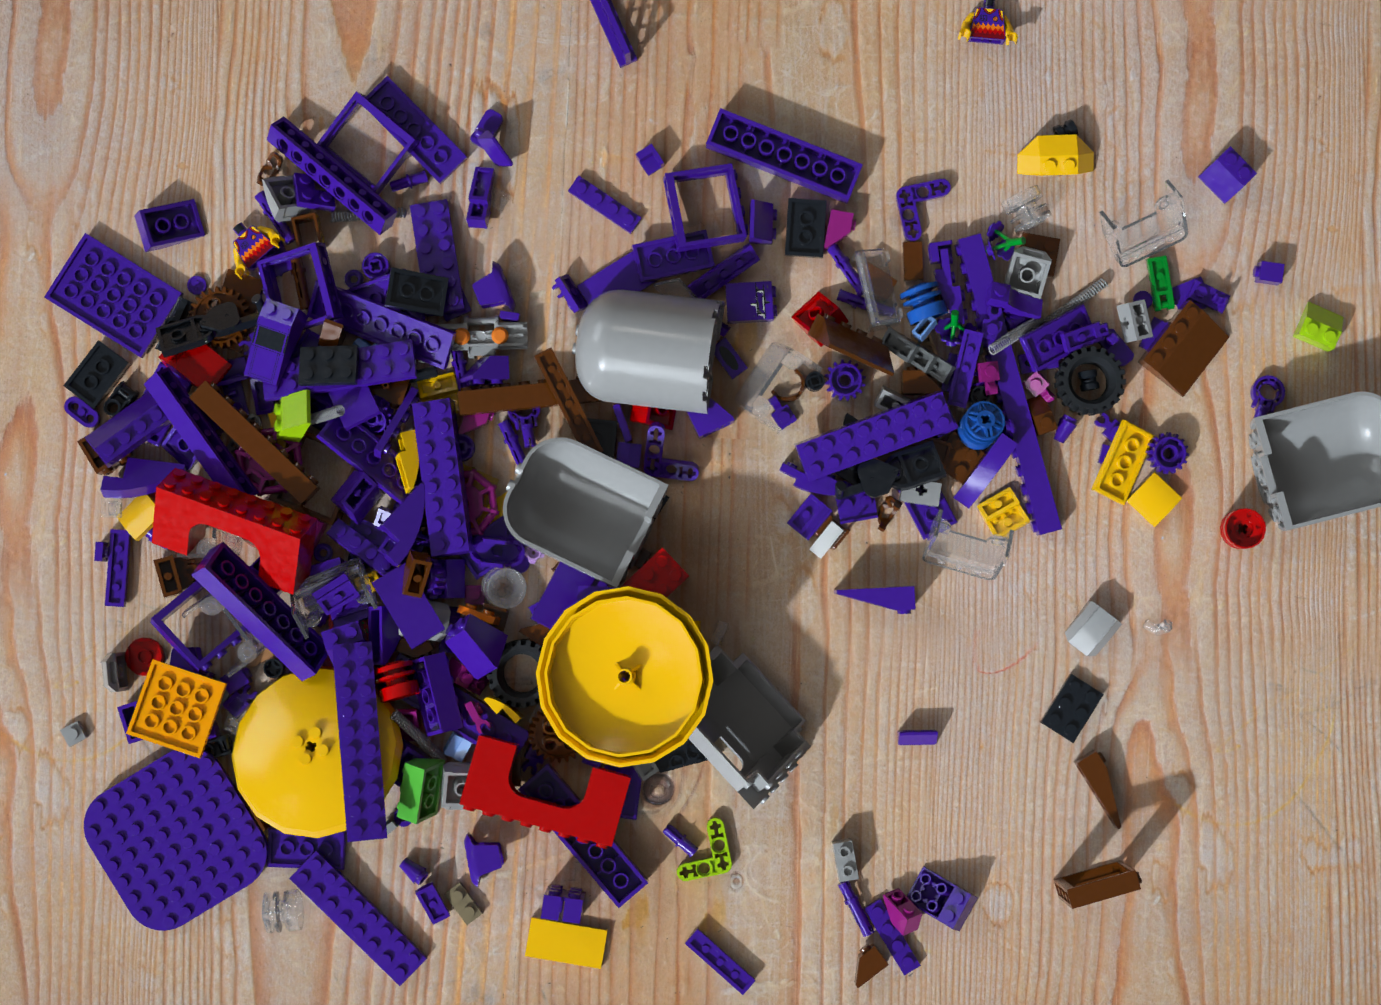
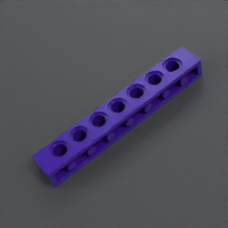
[267,116,398,235]

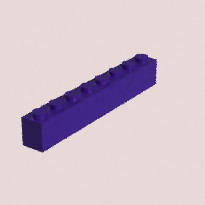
[144,367,259,496]

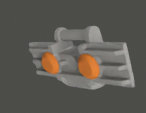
[436,315,528,359]

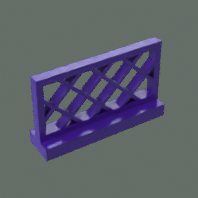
[590,0,638,68]

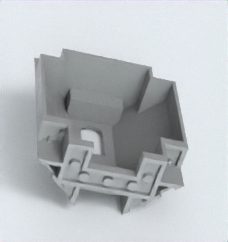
[688,645,811,809]

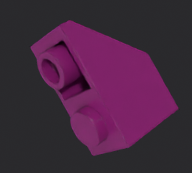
[449,657,489,696]
[883,888,922,936]

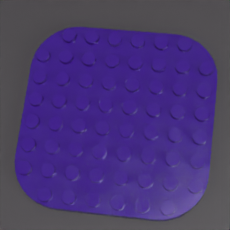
[84,750,268,931]

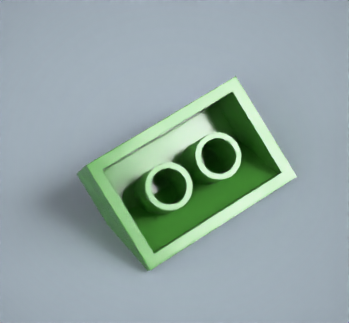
[397,758,446,824]

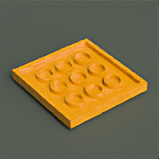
[126,659,227,758]

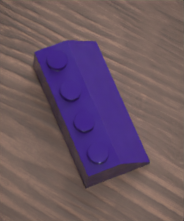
[84,392,171,468]
[410,652,463,737]

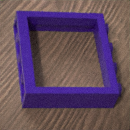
[317,91,420,195]
[663,163,748,252]
[257,242,344,330]
[150,581,251,674]

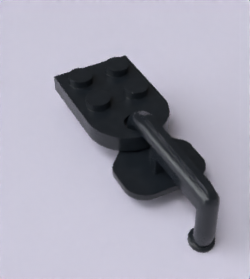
[155,294,264,358]
[835,440,946,500]

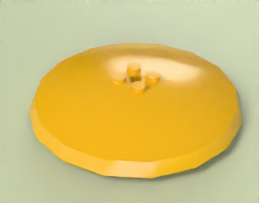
[536,586,714,767]
[232,666,403,838]

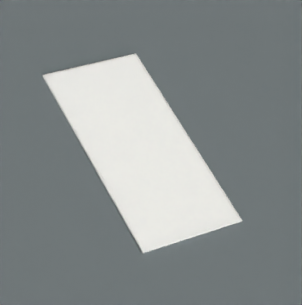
[809,521,844,559]

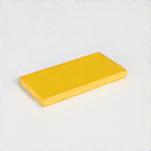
[1091,420,1155,505]
[525,917,608,969]

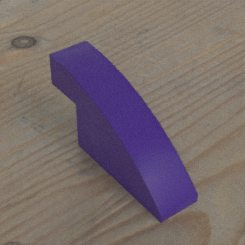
[953,433,1018,509]
[100,457,188,498]
[379,483,425,567]
[368,606,401,665]

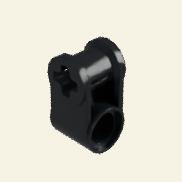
[103,381,139,417]
[206,733,233,758]

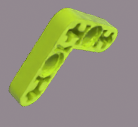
[677,817,732,881]

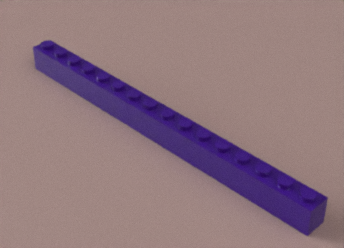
[954,233,1062,536]

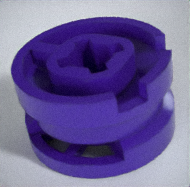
[362,253,391,280]
[459,434,475,462]

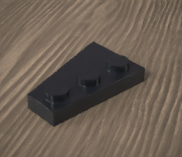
[655,739,708,773]

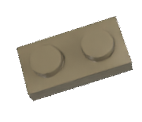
[444,882,483,925]

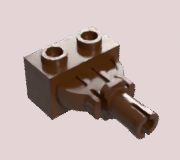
[153,555,200,598]

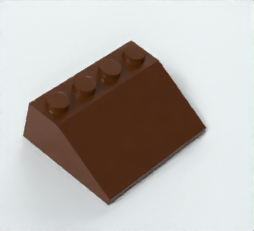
[1138,300,1229,397]
[808,313,894,377]

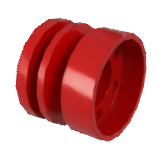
[1220,508,1266,549]
[374,660,421,703]

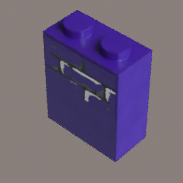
[725,281,777,324]

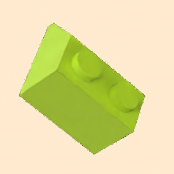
[1293,302,1344,352]
[274,389,311,442]

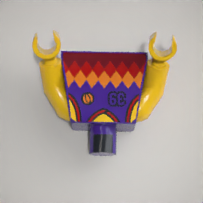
[958,0,1018,45]
[233,222,285,279]

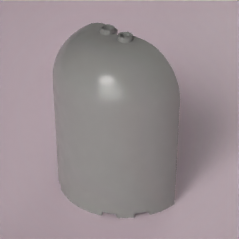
[572,289,725,414]
[1249,392,1381,531]
[503,438,669,588]

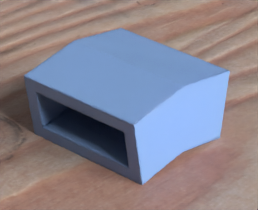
[911,317,938,343]
[443,731,473,763]

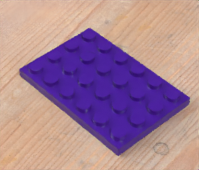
[44,233,183,358]

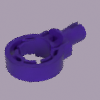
[1250,375,1285,418]
[507,408,540,448]

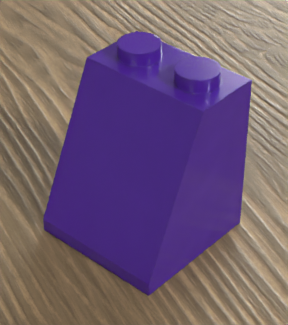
[686,398,734,439]
[445,613,508,680]

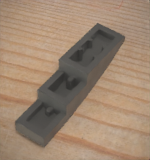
[882,327,956,384]

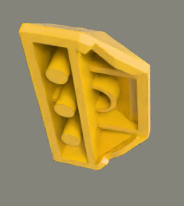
[1017,134,1094,176]

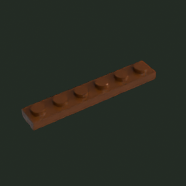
[534,347,603,452]

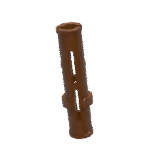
[290,257,310,310]

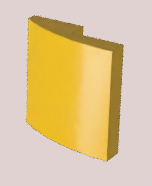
[417,372,459,414]
[1127,471,1182,527]
[977,487,1030,541]
[117,494,155,542]
[484,695,524,723]

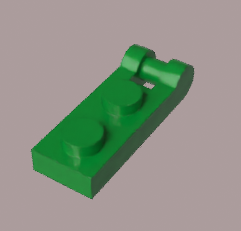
[1146,256,1175,312]

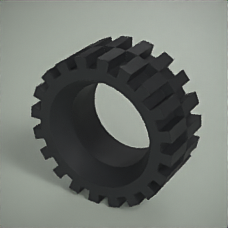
[1054,346,1126,416]
[487,639,542,708]

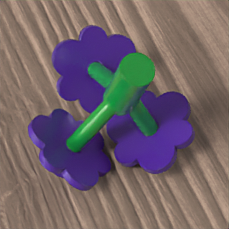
[985,221,1026,261]
[935,310,977,347]

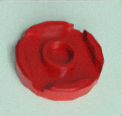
[125,637,165,676]

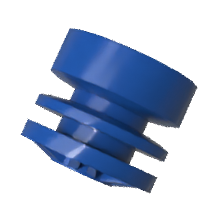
[899,281,948,326]
[957,401,1005,450]

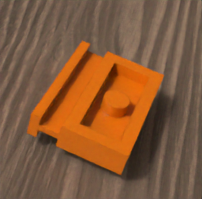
[457,603,501,625]

